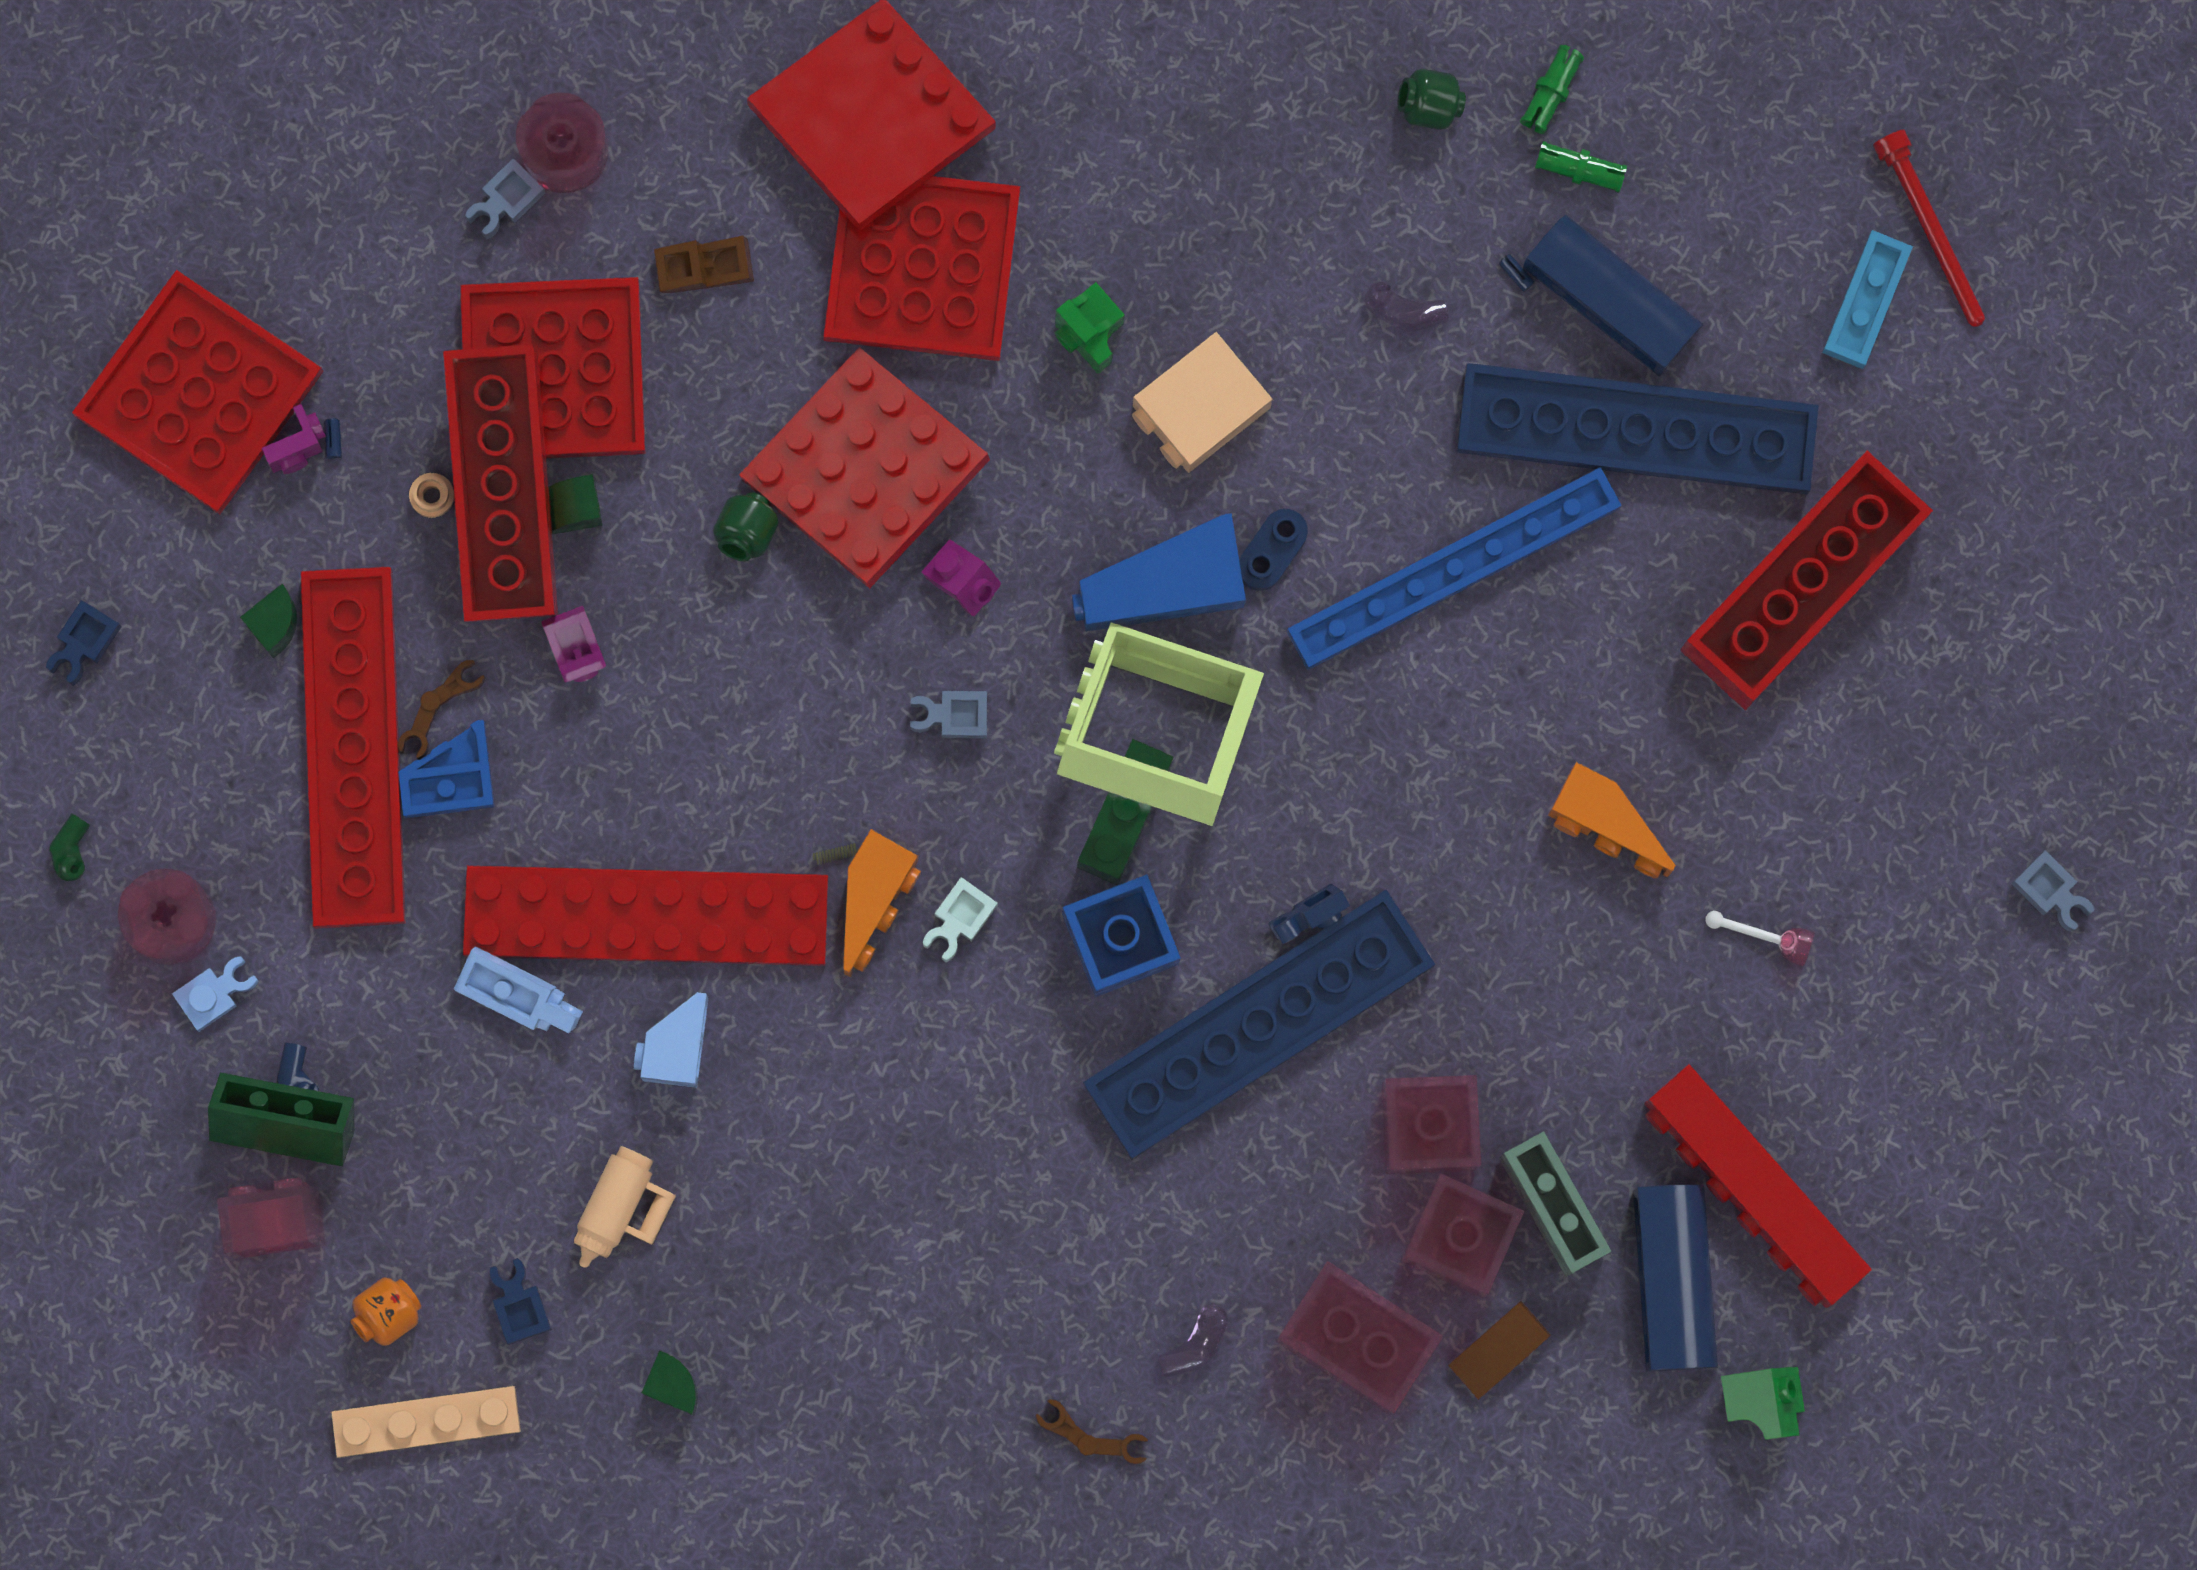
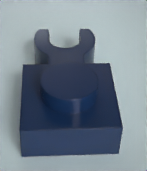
[46,600,122,686]
[1268,884,1350,944]
[490,1258,552,1345]

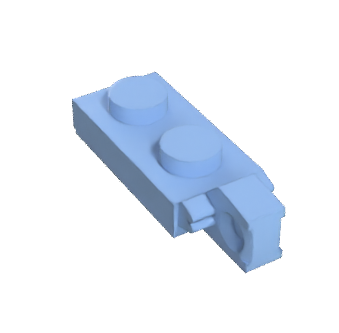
[454,947,583,1033]

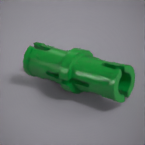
[1520,45,1584,134]
[1535,141,1627,193]

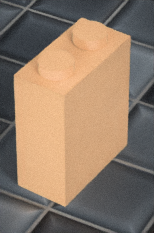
[1132,332,1273,473]

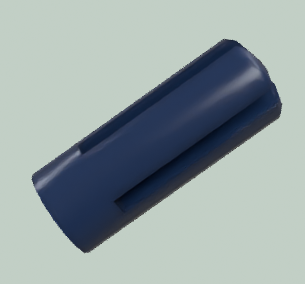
[1499,254,1535,292]
[324,418,342,459]

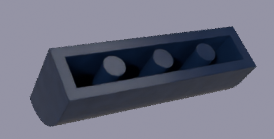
[1523,215,1703,377]
[1633,1185,1718,1372]

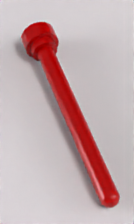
[1873,129,1985,327]

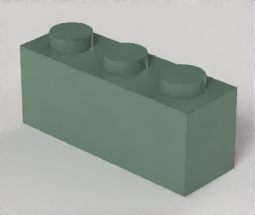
[1499,1131,1611,1277]

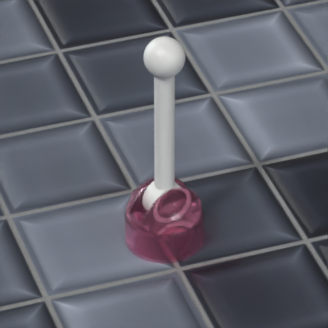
[1706,911,1815,966]

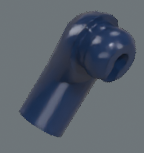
[277,1043,319,1091]

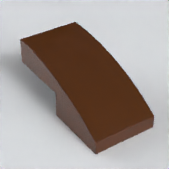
[654,236,754,293]
[1448,1301,1551,1400]

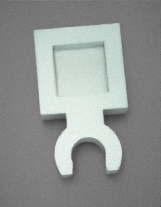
[923,877,998,962]

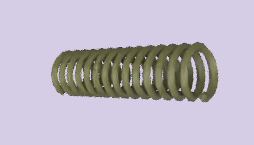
[813,843,859,865]

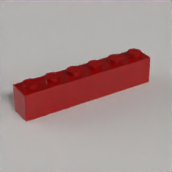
[1644,1064,1872,1308]

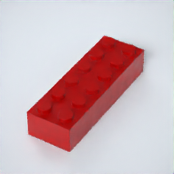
[443,344,558,622]
[1680,450,1933,711]

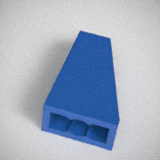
[1072,513,1246,632]

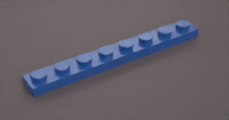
[1287,467,1622,671]

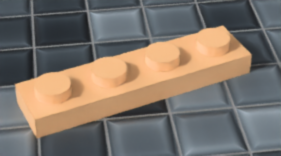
[332,1386,521,1458]

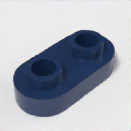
[1239,509,1308,591]

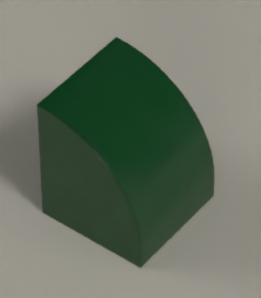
[548,474,603,535]
[240,584,297,658]
[641,1350,698,1416]

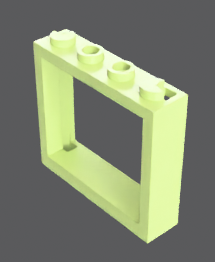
[1054,622,1264,826]

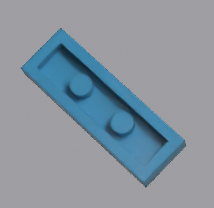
[1822,230,1913,369]

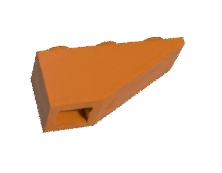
[1548,762,1676,879]
[844,829,921,977]

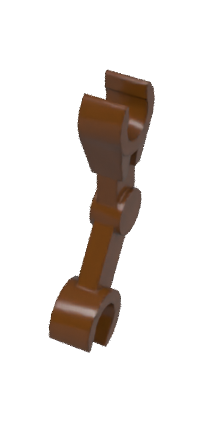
[398,660,485,760]
[1036,1399,1148,1464]

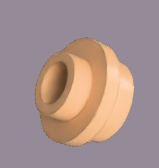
[409,473,454,518]

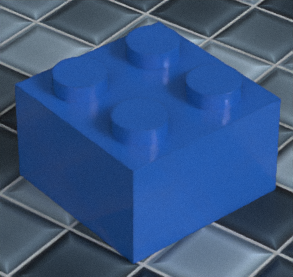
[1062,874,1181,997]

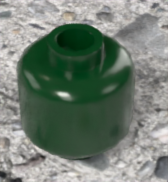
[1397,69,1466,130]
[713,493,779,562]

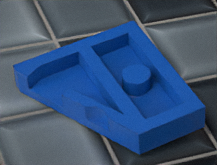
[399,720,495,819]

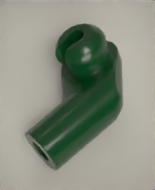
[49,813,90,881]

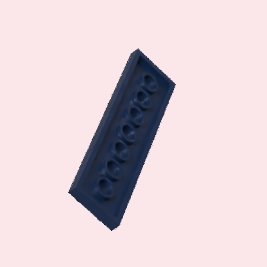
[1456,363,1819,495]
[1083,890,1436,1160]

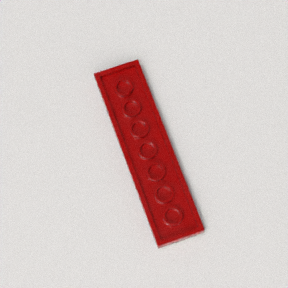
[301,567,406,929]
[463,865,828,966]

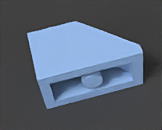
[634,992,708,1088]

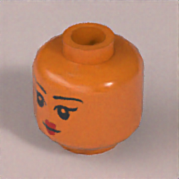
[350,1277,421,1346]

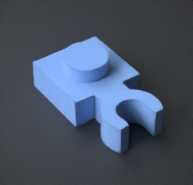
[172,956,259,1032]

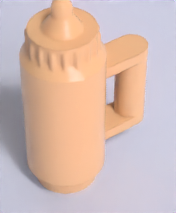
[574,1146,676,1268]

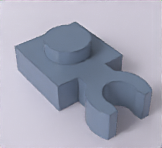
[465,159,546,239]
[910,691,987,739]
[2011,850,2095,932]

